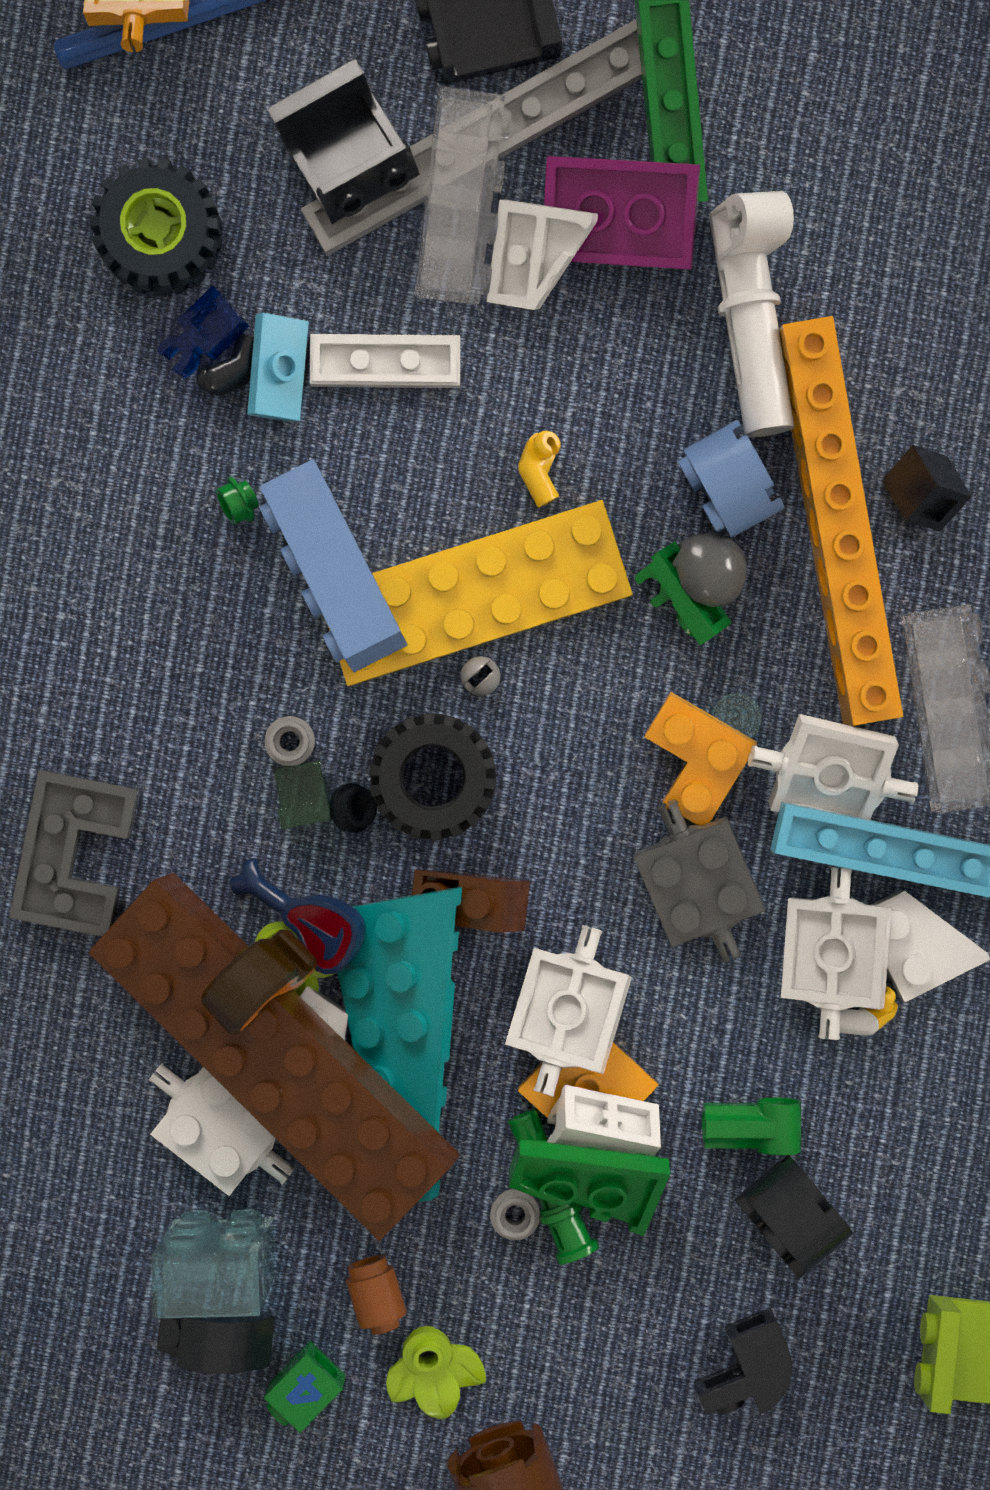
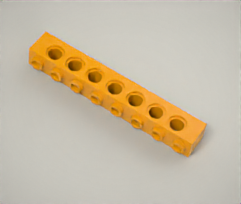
[779,316,903,726]

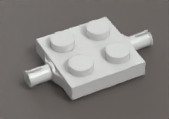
[748,714,918,820]
[781,867,892,1040]
[505,925,632,1097]
[149,1063,295,1196]

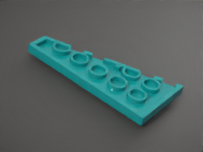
[338,887,462,1202]

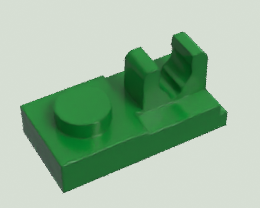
[635,541,732,646]

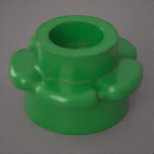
[215,477,259,525]

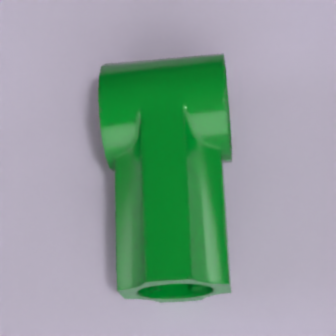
[702,1097,801,1155]

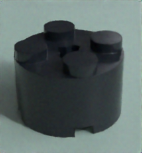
[734,1155,854,1279]

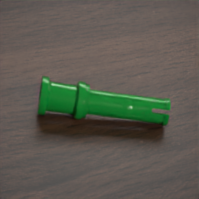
[507,1109,599,1265]

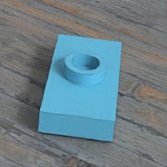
[247,313,309,422]

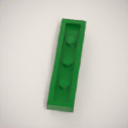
[634,0,708,202]

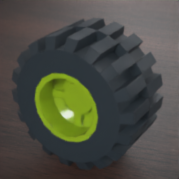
[90,158,223,297]

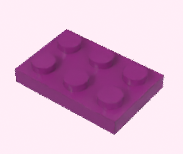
[544,156,701,270]

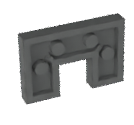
[9,770,140,936]

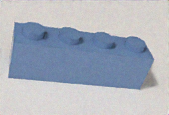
[259,459,408,672]

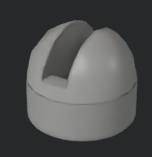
[461,656,501,696]

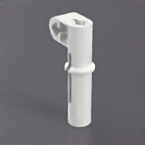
[709,191,795,438]

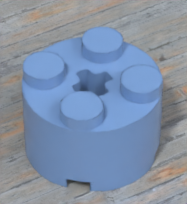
[678,420,785,538]

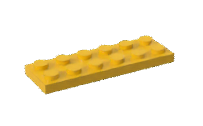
[327,500,633,687]

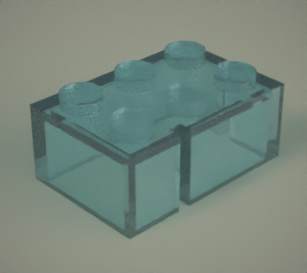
[152,1209,275,1319]

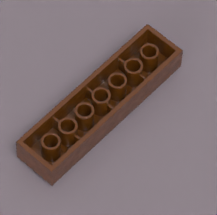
[88,873,461,1241]

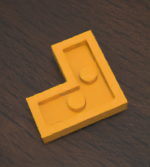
[645,691,757,825]

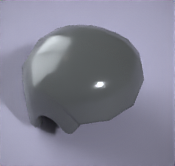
[672,531,747,607]

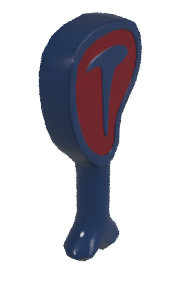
[230,858,366,975]

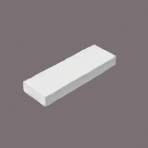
[310,334,460,388]

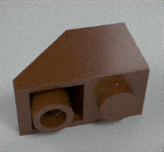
[412,869,530,933]

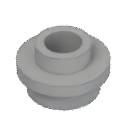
[265,716,315,766]
[490,1189,540,1240]

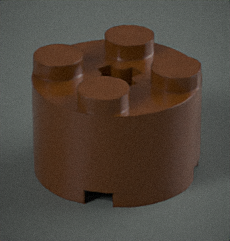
[447,1421,563,1490]

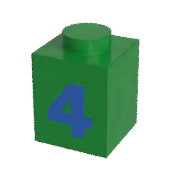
[264,1340,345,1433]

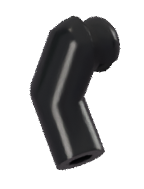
[196,333,254,396]

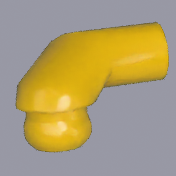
[518,430,561,508]

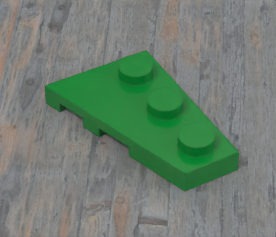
[508,1139,670,1236]

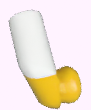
[840,986,898,1036]

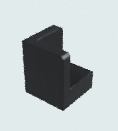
[883,445,972,532]

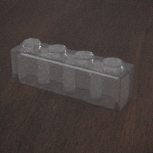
[414,87,511,305]
[901,604,990,813]

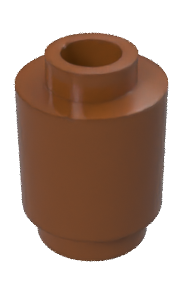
[345,1254,407,1335]

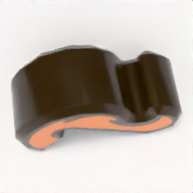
[201,929,317,1035]

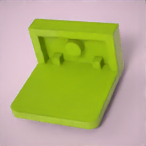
[914,1295,990,1414]

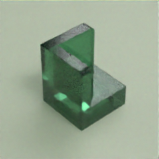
[274,760,332,829]

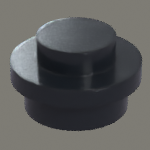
[330,783,377,833]

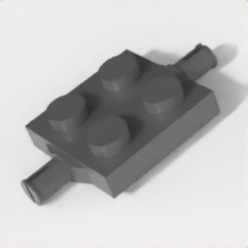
[634,800,765,962]

